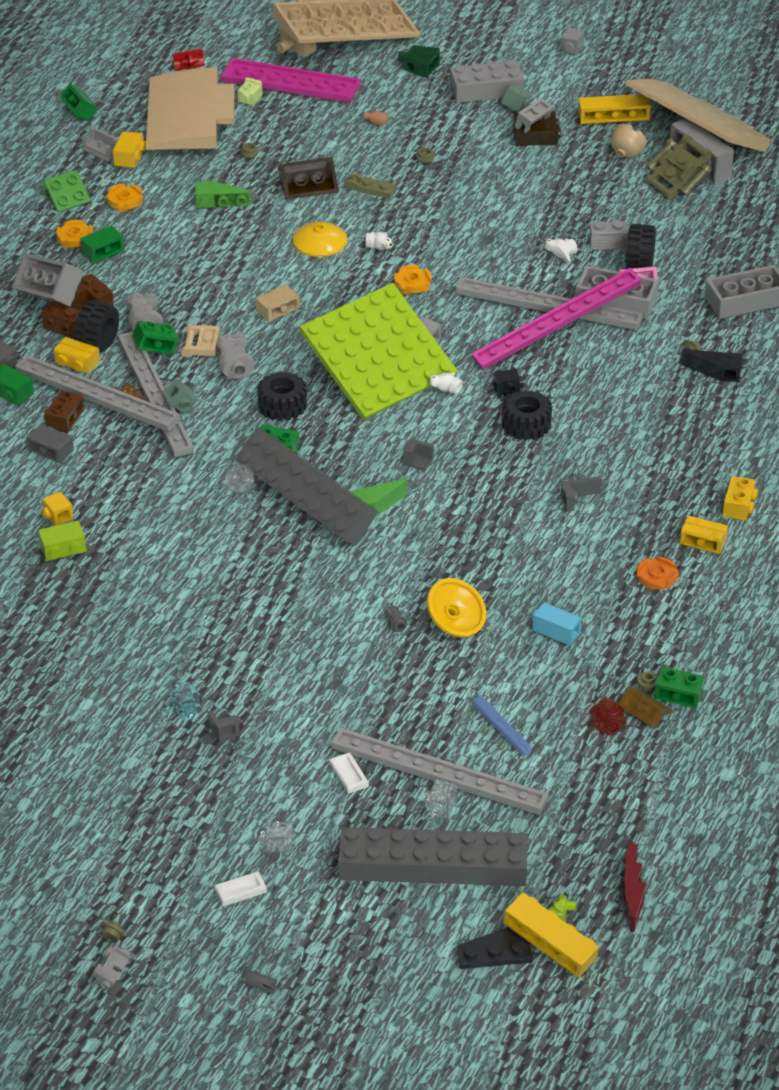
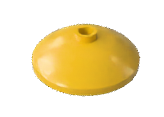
[292,221,347,257]
[427,578,486,638]

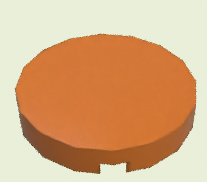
[636,557,679,589]

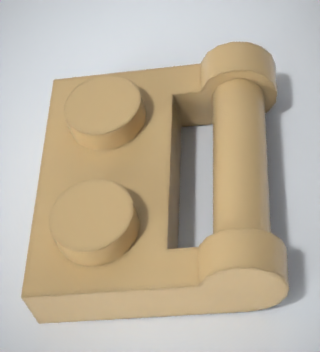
[181,325,220,357]

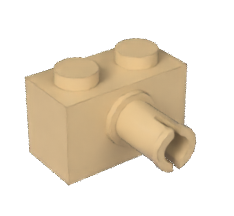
[277,28,316,57]

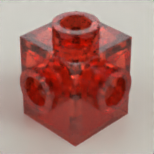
[590,696,627,736]

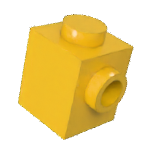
[41,491,74,526]

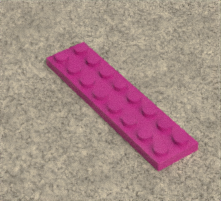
[221,58,361,103]

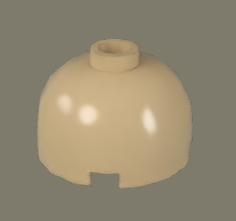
[611,124,647,158]

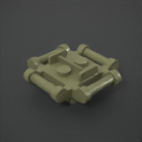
[645,134,712,200]

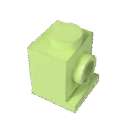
[237,77,262,105]

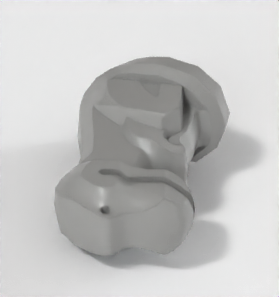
[127,293,164,332]
[216,332,255,379]

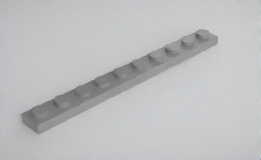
[456,277,643,330]
[118,331,194,457]
[15,355,181,432]
[331,728,549,815]

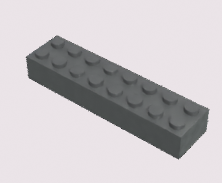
[235,427,379,546]
[338,827,528,886]

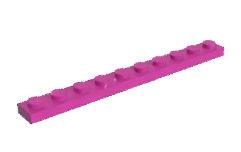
[472,268,641,370]

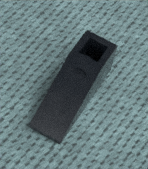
[682,349,742,383]

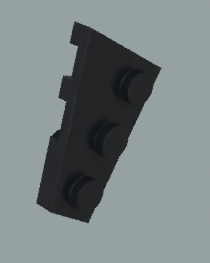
[458,927,533,969]

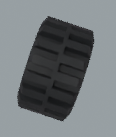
[626,224,656,269]
[74,300,119,352]
[257,372,307,421]
[502,390,552,440]

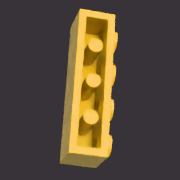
[578,94,650,124]
[503,892,599,978]

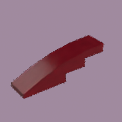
[623,843,646,932]

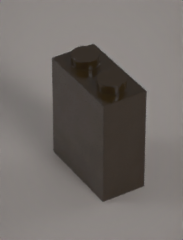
[513,111,561,146]

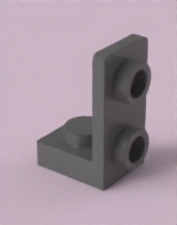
[561,476,602,512]

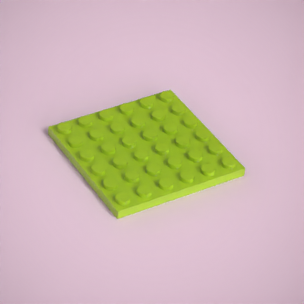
[299,283,458,420]

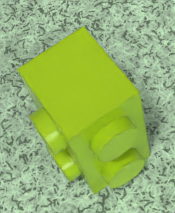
[38,521,87,561]

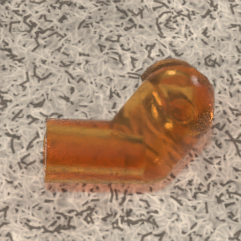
[121,384,146,401]

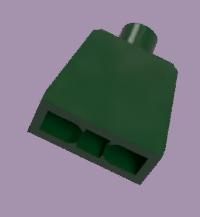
[397,45,440,78]

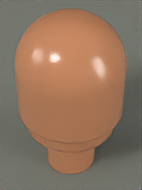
[364,111,388,126]

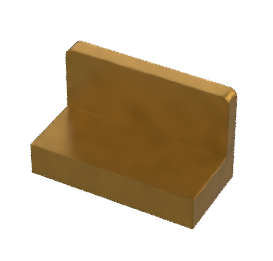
[619,686,673,728]

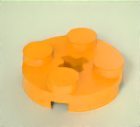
[107,184,143,212]
[56,220,93,248]
[394,265,431,294]

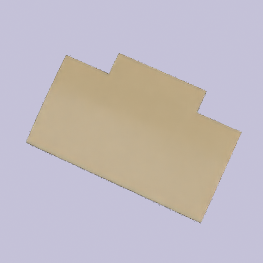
[271,0,420,43]
[146,67,235,150]
[625,79,772,152]

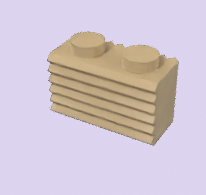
[256,284,300,322]

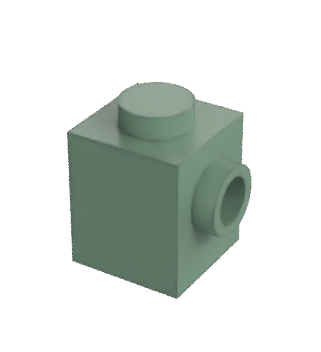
[501,84,531,112]
[162,379,197,413]

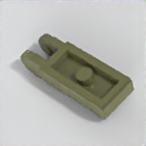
[344,173,397,199]

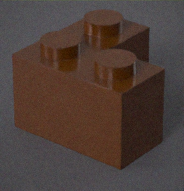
[68,273,114,310]

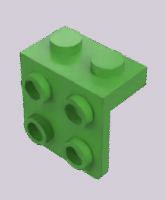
[41,170,90,212]

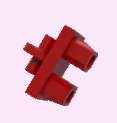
[172,48,205,71]

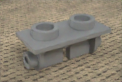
[91,940,130,990]

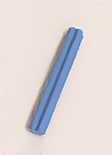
[473,695,532,756]

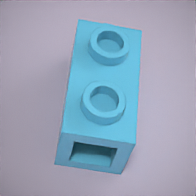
[531,602,582,646]

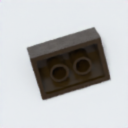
[278,157,339,199]

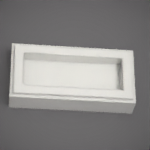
[329,752,369,794]
[214,872,267,906]

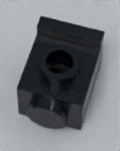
[493,369,524,398]

